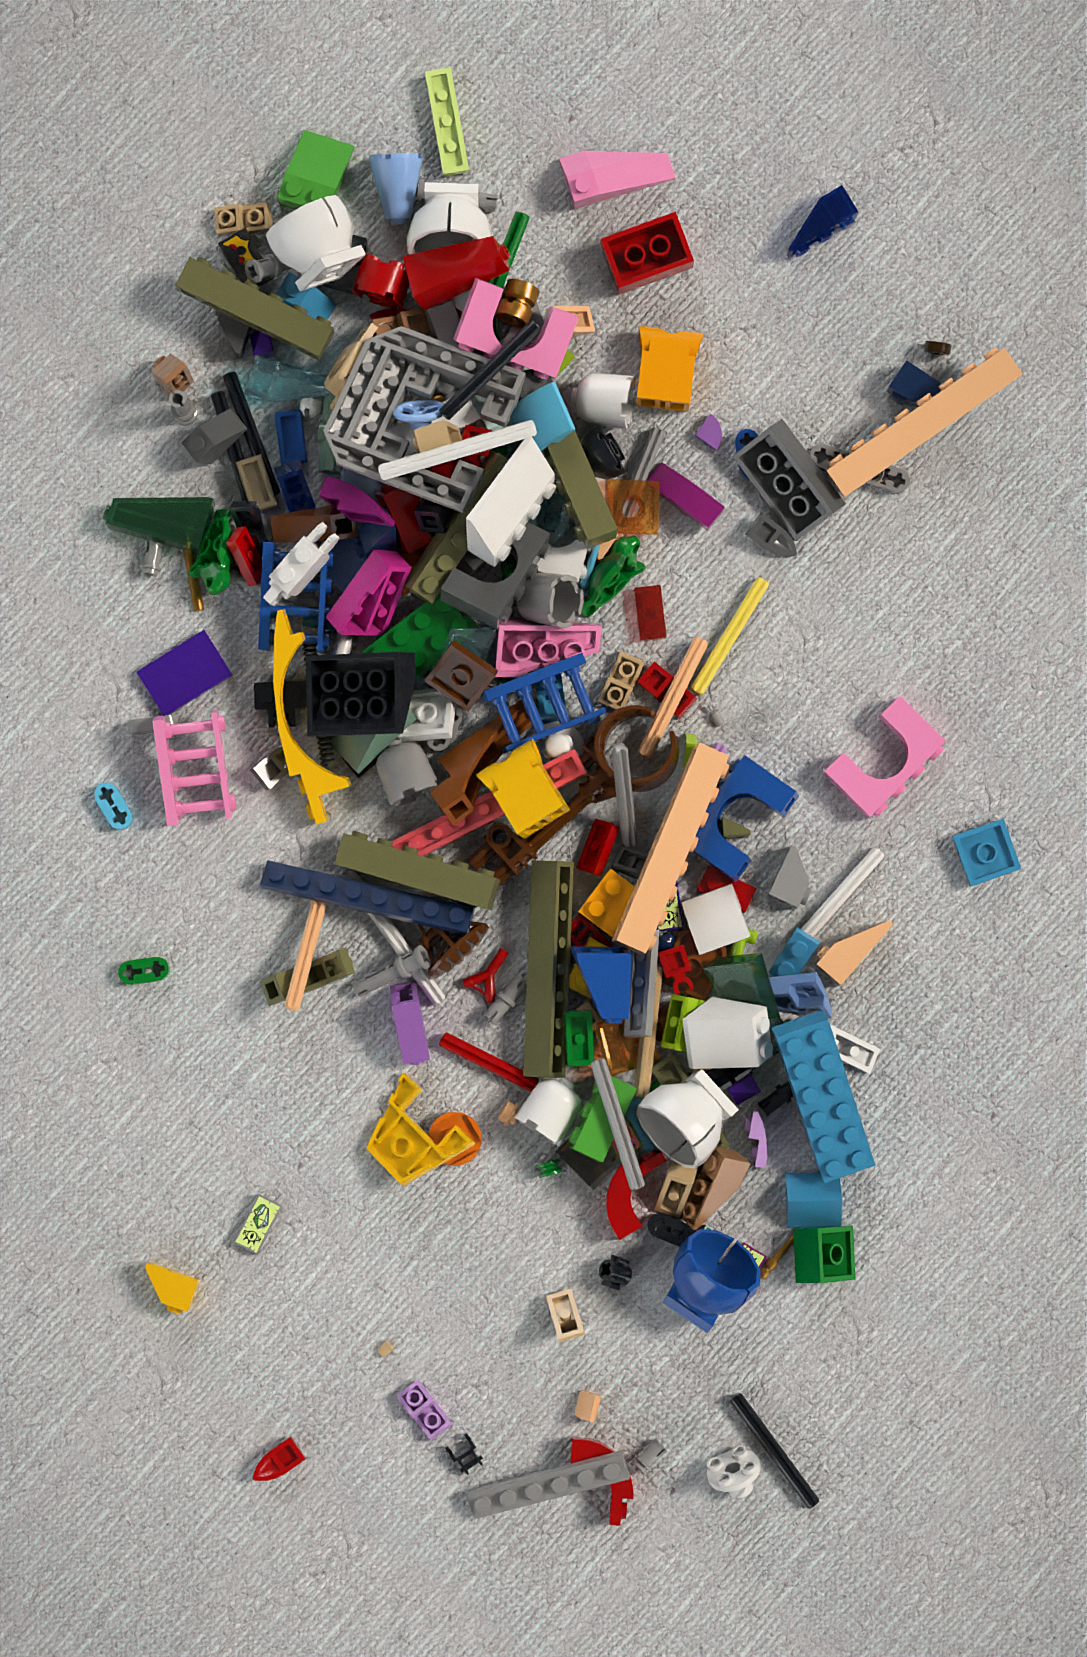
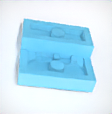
[510,382,575,451]

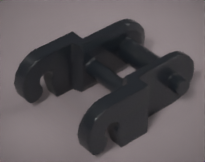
[445,1433,483,1475]

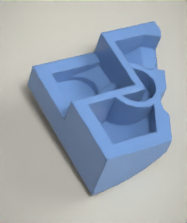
[764,972,832,1018]

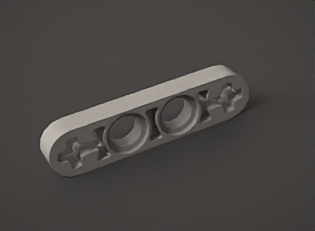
[809,444,910,494]

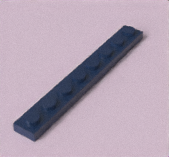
[260,860,475,935]

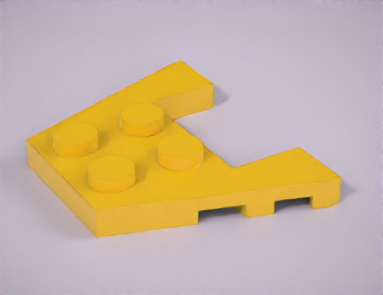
[366,1072,475,1186]

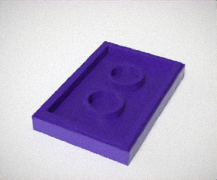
[136,630,233,716]

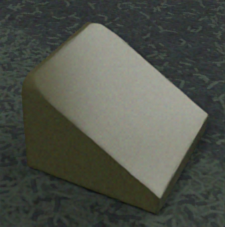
[721,817,751,839]

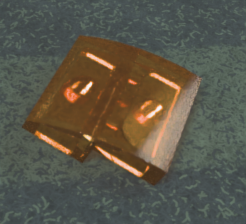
[594,1019,659,1076]

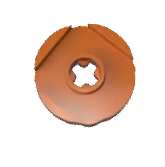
[429,1112,482,1166]

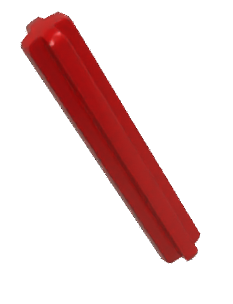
[439,1033,539,1092]

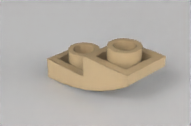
[214,202,273,235]
[598,650,646,709]

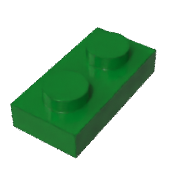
[563,1010,594,1067]

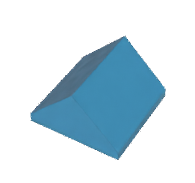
[785,1172,842,1228]

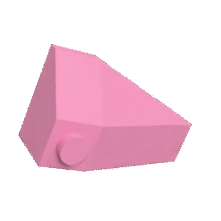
[559,151,675,209]
[488,617,602,677]

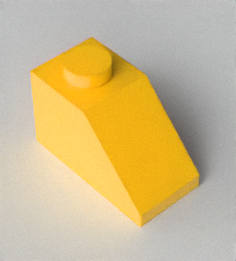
[145,1262,200,1315]

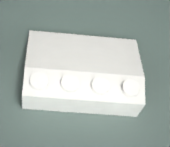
[466,437,556,567]

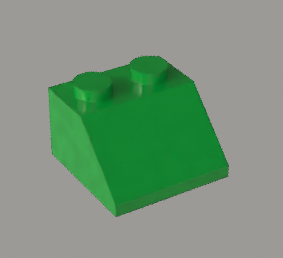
[793,1225,856,1283]

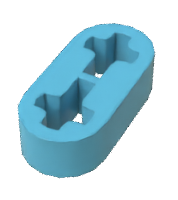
[94,782,133,830]

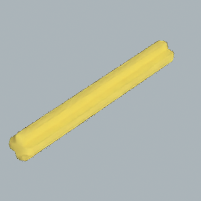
[691,577,769,695]

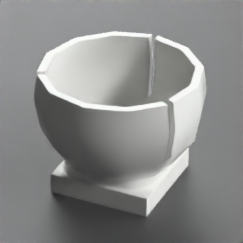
[406,182,492,255]
[266,195,366,292]
[636,1069,739,1168]

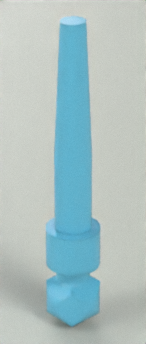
[578,544,600,598]

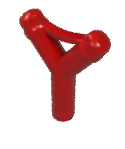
[462,948,509,1003]

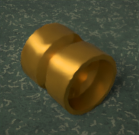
[495,279,540,328]

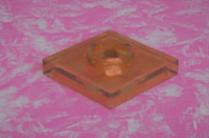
[605,479,660,535]

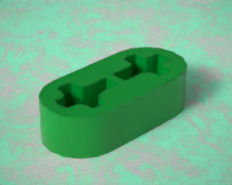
[118,957,170,985]

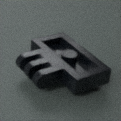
[254,681,307,728]

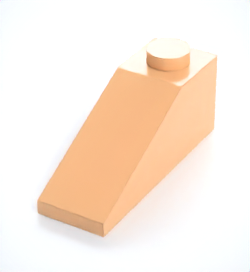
[815,920,893,986]

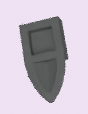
[745,513,797,557]
[250,747,289,790]

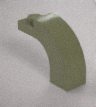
[260,947,356,1006]

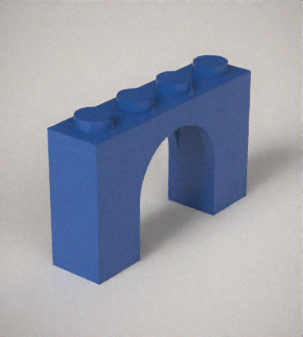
[693,755,799,882]

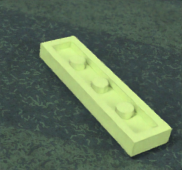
[425,67,469,177]

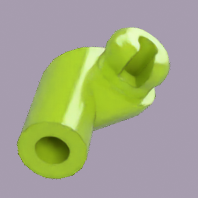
[728,927,758,965]

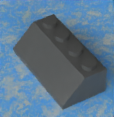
[733,419,846,541]

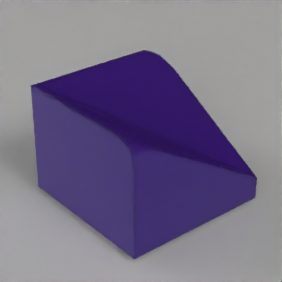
[250,330,275,361]
[727,1075,761,1105]

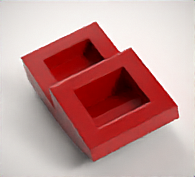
[637,661,697,719]

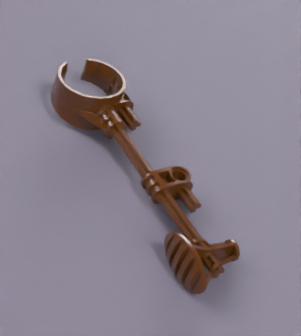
[417,705,680,979]

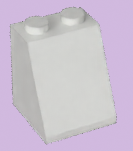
[683,997,773,1069]

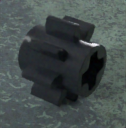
[599,1255,632,1291]

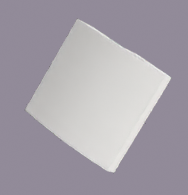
[681,883,750,955]

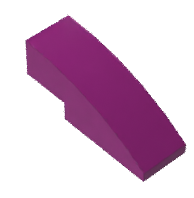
[645,462,725,531]
[319,477,395,527]

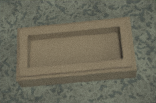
[236,454,278,512]

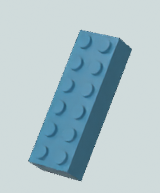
[771,1010,876,1183]

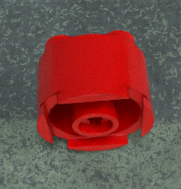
[352,254,410,309]

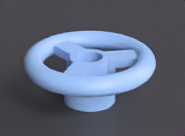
[393,399,444,431]

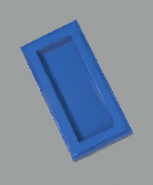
[274,409,308,466]

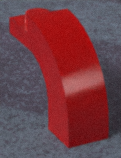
[606,1150,667,1240]
[570,1436,634,1526]

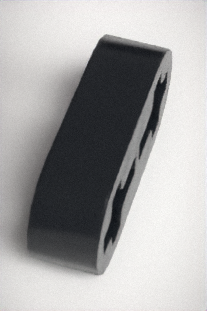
[647,1213,696,1247]

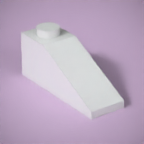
[801,1015,880,1074]

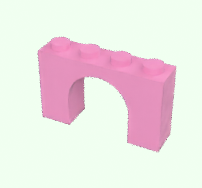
[453,278,579,380]
[823,696,946,818]

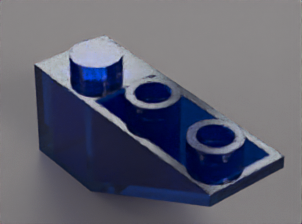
[787,185,859,258]

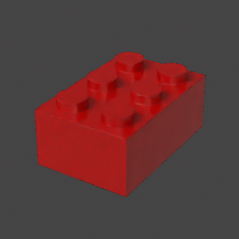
[600,211,694,295]

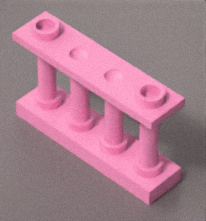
[152,709,237,826]

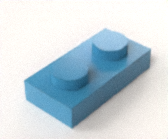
[768,927,820,977]

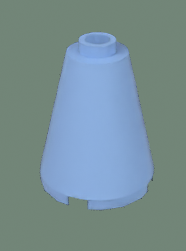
[369,153,423,224]

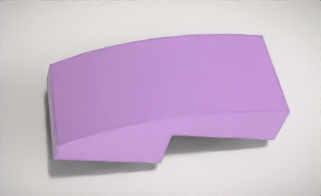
[744,1111,767,1168]
[397,1379,453,1441]

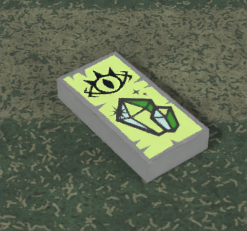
[234,1194,283,1255]

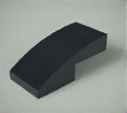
[229,501,266,557]

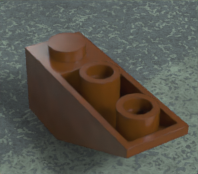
[270,505,358,543]

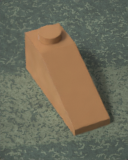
[151,353,194,395]

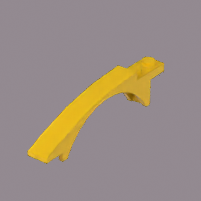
[273,609,351,825]

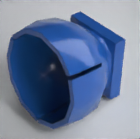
[662,1229,761,1333]

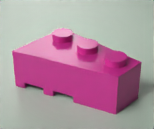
[326,550,411,636]

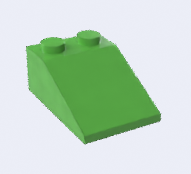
[277,130,354,210]

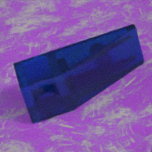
[274,459,324,544]

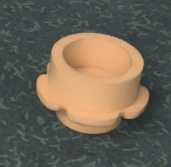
[497,1101,519,1126]

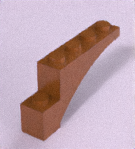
[429,699,532,826]

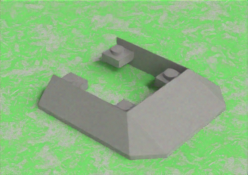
[323,326,526,513]

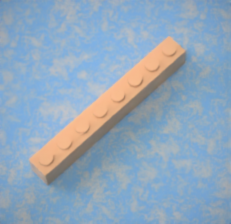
[825,347,1023,497]
[611,743,729,955]

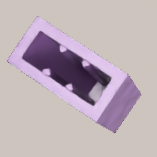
[390,980,430,1065]

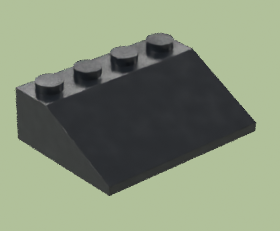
[306,652,416,736]

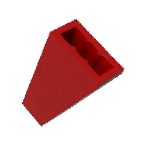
[403,236,510,311]

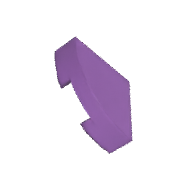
[695,413,722,451]

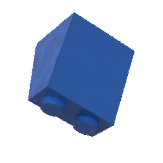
[571,946,631,1023]

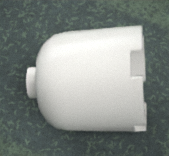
[571,373,635,429]
[514,1078,582,1147]

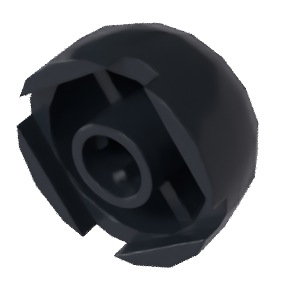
[581,425,628,480]

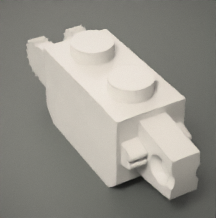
[263,522,339,606]

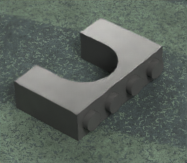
[440,522,551,629]

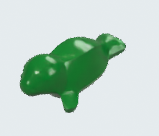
[188,508,234,595]
[581,535,646,617]

